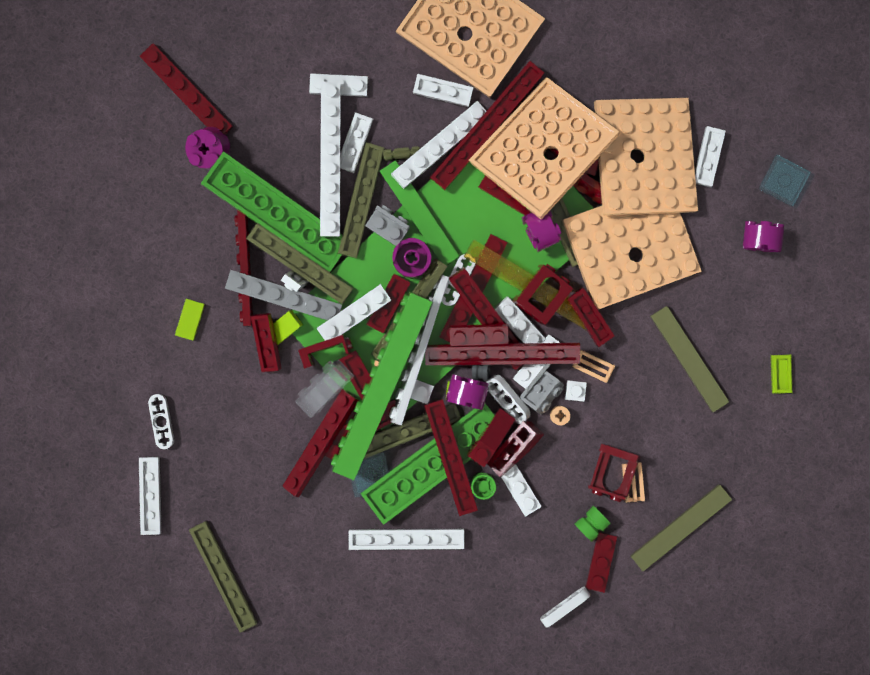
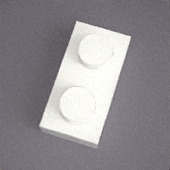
[281,270,308,292]

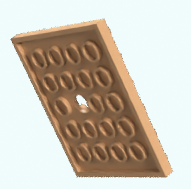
[396,0,545,98]
[469,77,619,220]
[594,98,698,216]
[562,206,701,309]

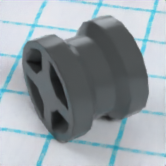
[472,365,491,381]

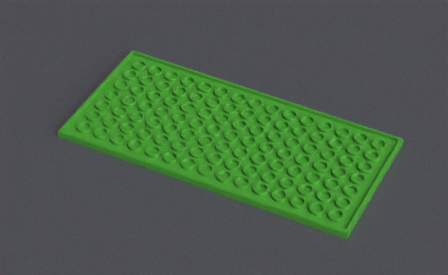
[291,120,594,430]

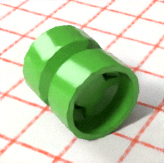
[470,472,496,500]
[575,505,611,542]

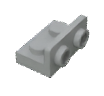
[365,205,410,246]
[519,371,564,415]

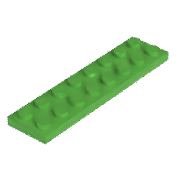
[201,152,342,272]
[360,404,494,525]

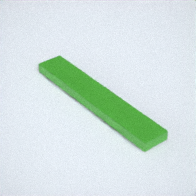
[380,160,460,265]

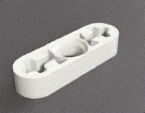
[441,254,475,306]
[487,375,530,424]
[148,394,174,449]
[540,586,591,627]

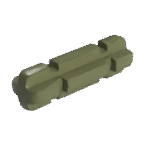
[383,146,420,161]

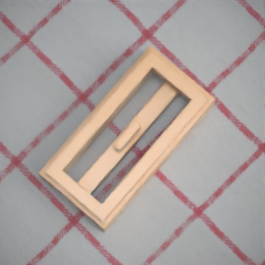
[572,349,615,383]
[622,462,645,503]

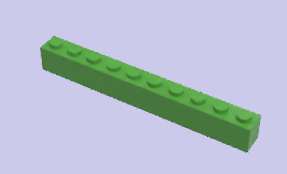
[330,291,432,480]

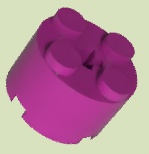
[185,127,230,168]
[521,211,561,252]
[743,221,784,252]
[392,238,431,278]
[446,374,489,410]

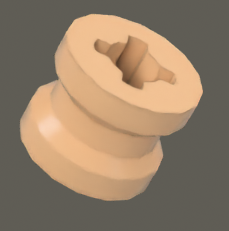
[550,406,570,425]

